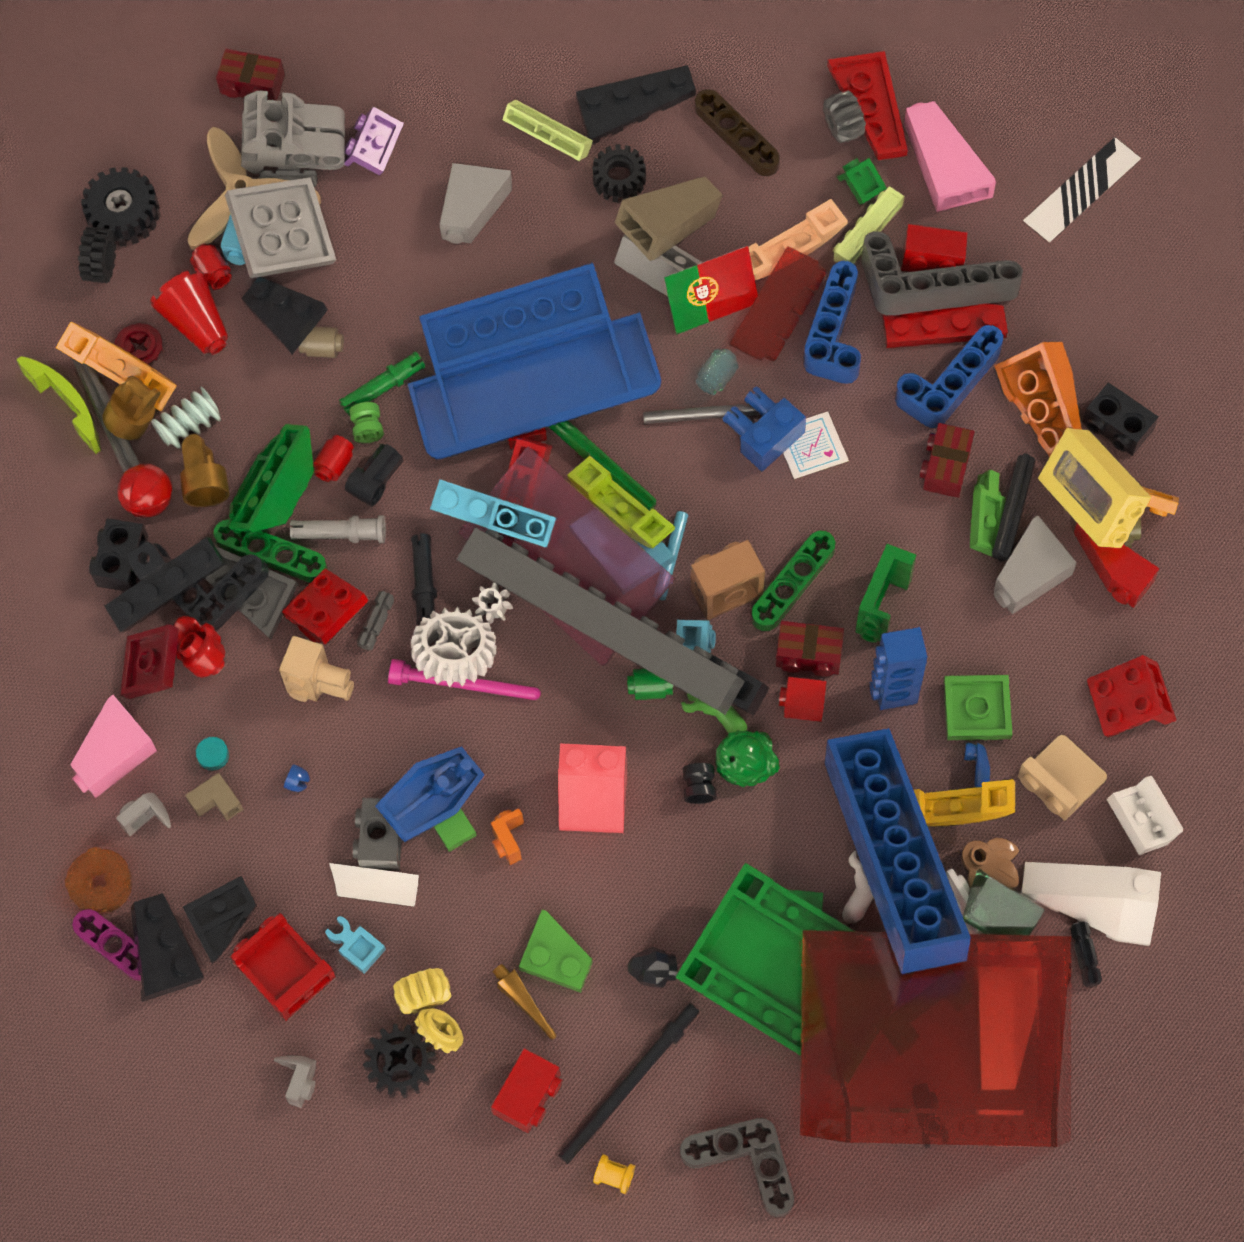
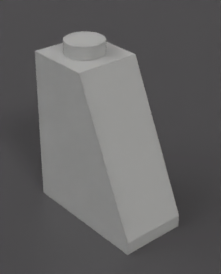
[440,163,512,244]
[994,516,1077,614]

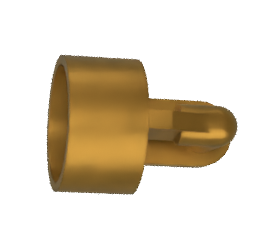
[102,376,161,440]
[180,434,230,507]

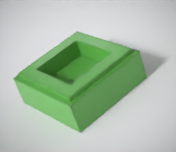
[433,808,477,852]

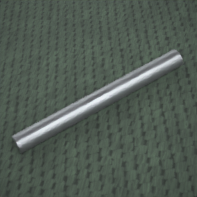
[643,404,760,424]

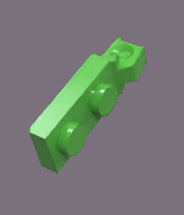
[970,470,1005,557]

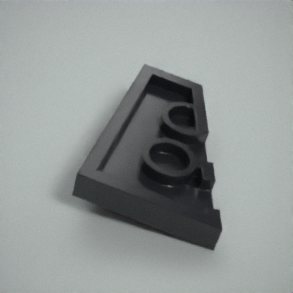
[241,277,328,355]
[131,893,204,1002]

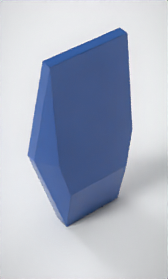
[375,746,485,843]

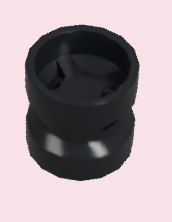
[683,763,716,804]

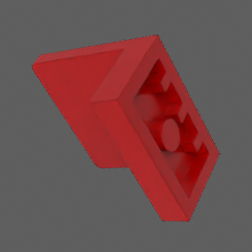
[1087,655,1177,737]

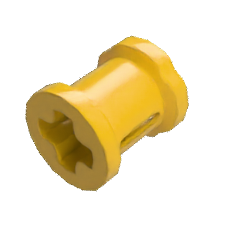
[593,1154,636,1194]

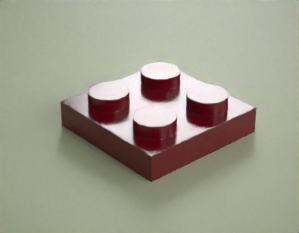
[120,624,179,699]

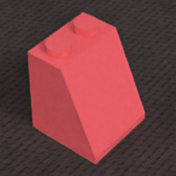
[558,743,627,834]

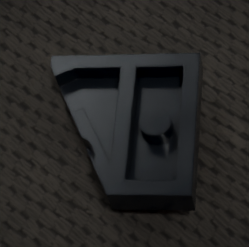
[183,876,257,964]

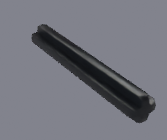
[992,453,1036,562]

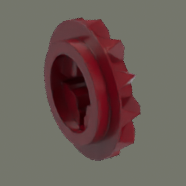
[114,323,163,364]

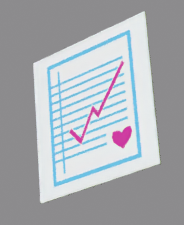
[784,412,849,479]

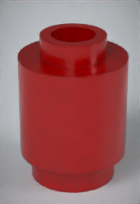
[190,244,232,290]
[313,435,354,482]

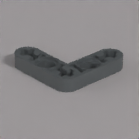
[680,1118,794,1217]

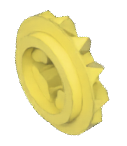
[414,1007,463,1053]

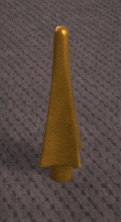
[492,964,556,1040]

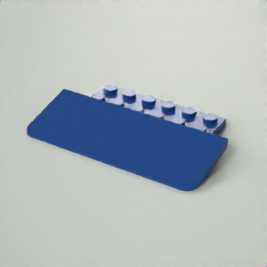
[408,263,662,459]

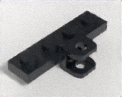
[104,537,226,632]

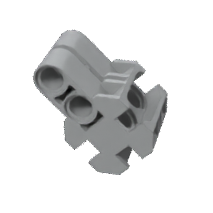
[241,91,345,174]

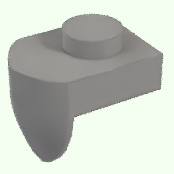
[116,793,171,836]
[274,1055,316,1108]

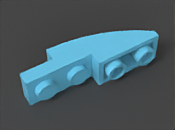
[430,479,557,548]

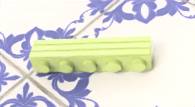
[502,100,593,161]
[833,186,904,264]

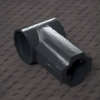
[345,443,403,507]

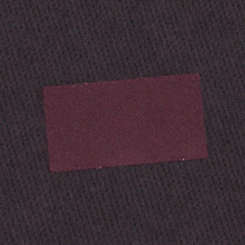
[458,446,676,666]

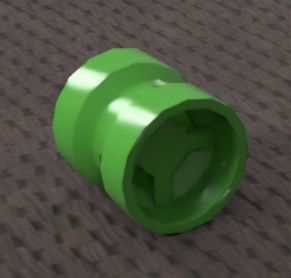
[349,402,384,443]

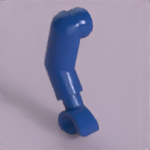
[964,743,990,788]

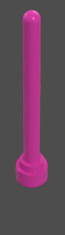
[388,659,541,700]

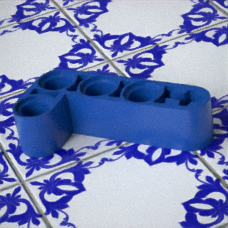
[803,261,861,384]
[895,325,1003,428]

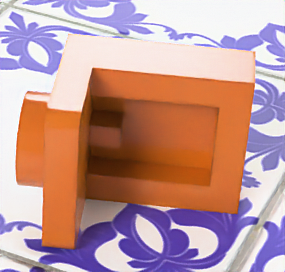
[491,809,524,865]

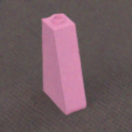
[904,101,996,212]

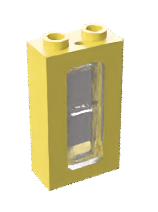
[1038,428,1152,548]

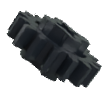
[363,1024,437,1099]

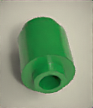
[627,668,673,701]

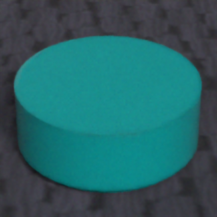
[196,737,229,771]

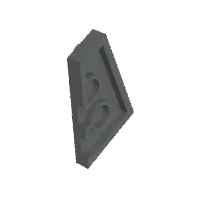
[205,546,298,640]

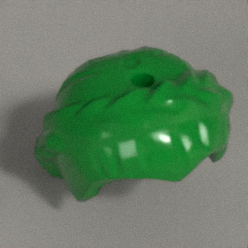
[715,730,780,788]

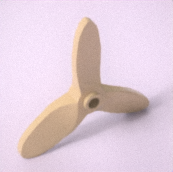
[188,127,321,250]

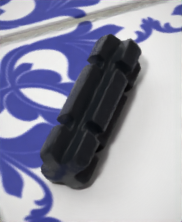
[1070,921,1102,987]

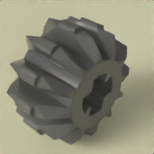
[823,91,866,143]

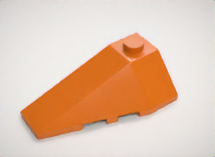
[994,342,1082,461]

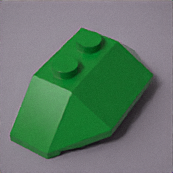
[228,424,314,533]

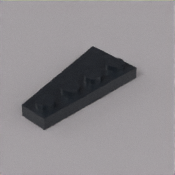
[576,65,696,146]

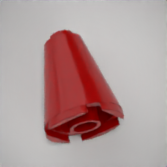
[150,268,229,355]

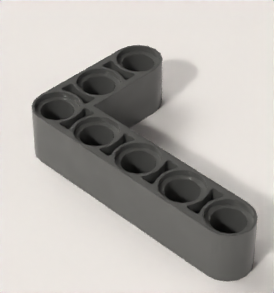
[861,231,1023,315]

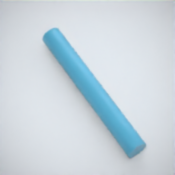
[654,511,688,600]

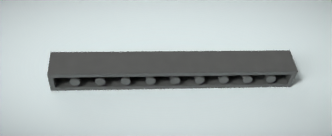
[456,527,745,715]

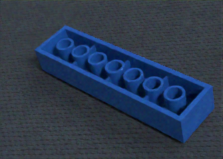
[825,728,971,974]

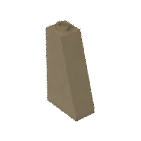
[615,176,723,261]

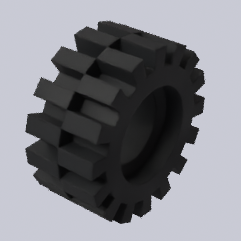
[592,144,646,203]
[78,227,116,283]

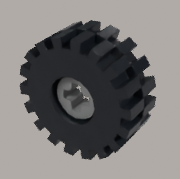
[81,167,160,246]

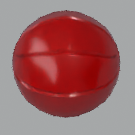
[117,464,172,518]

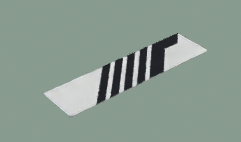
[1023,137,1141,243]

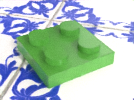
[943,675,1012,740]

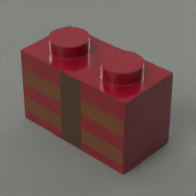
[216,49,285,101]
[919,423,975,498]
[776,621,844,677]

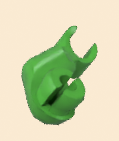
[681,693,747,733]

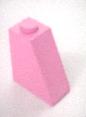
[70,695,157,798]

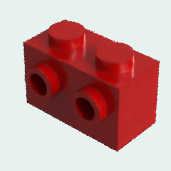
[901,224,968,272]
[491,1048,563,1133]

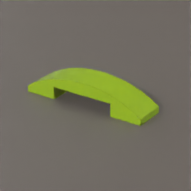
[16,356,101,454]
[567,456,675,549]

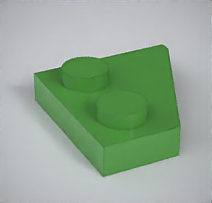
[519,909,593,993]

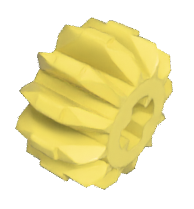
[393,968,451,1014]

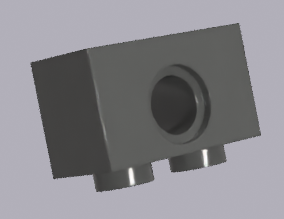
[353,798,402,871]

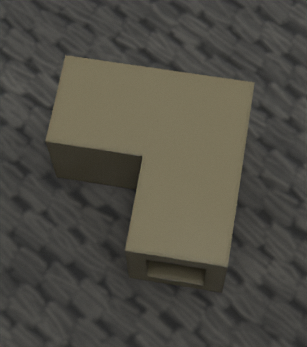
[185,773,244,821]

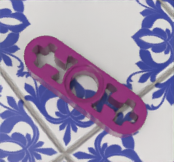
[72,909,141,981]

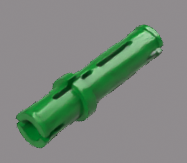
[339,351,425,416]

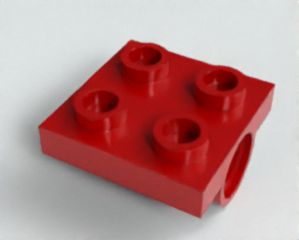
[282,568,369,645]

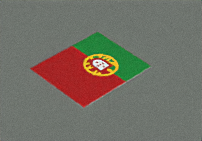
[664,246,759,335]

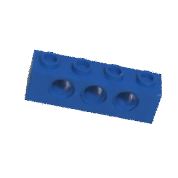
[869,627,928,710]

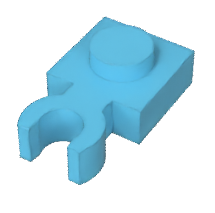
[325,916,386,974]

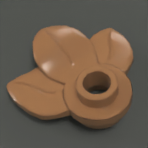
[961,838,1019,899]

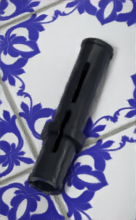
[411,533,437,626]

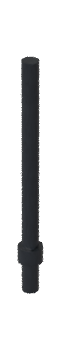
[558,1003,699,1164]

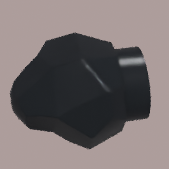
[627,947,677,988]

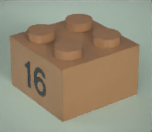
[691,540,765,621]

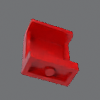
[231,913,336,1021]

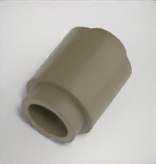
[299,327,344,358]

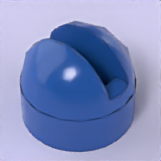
[283,764,310,792]

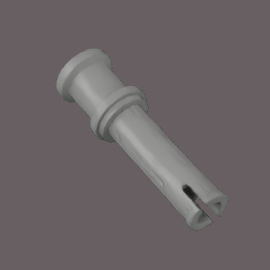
[290,515,386,543]

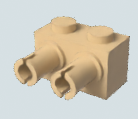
[279,636,354,702]

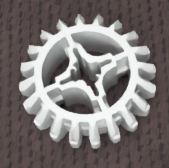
[411,606,496,688]

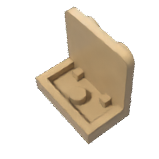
[1018,735,1107,821]

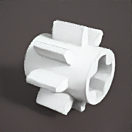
[472,583,513,624]

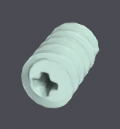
[151,386,221,449]

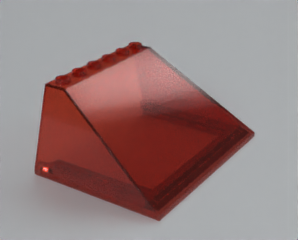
[800,930,1071,1147]

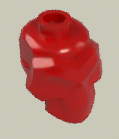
[173,616,225,678]

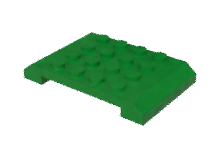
[675,863,916,1085]

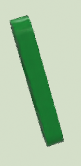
[213,519,328,583]
[751,530,835,631]

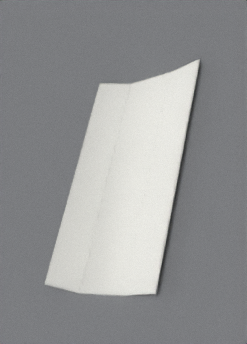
[329,863,419,907]

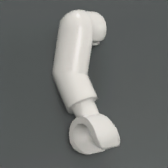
[842,851,873,924]

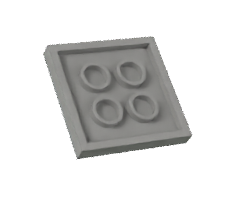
[225,177,336,278]

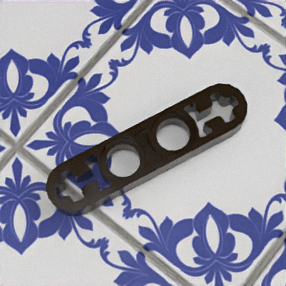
[695,89,780,176]

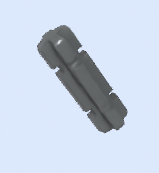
[259,170,318,187]
[356,591,394,651]

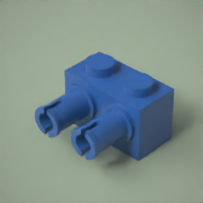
[723,386,806,472]

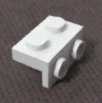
[1106,776,1183,855]

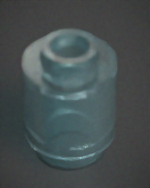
[696,349,739,395]

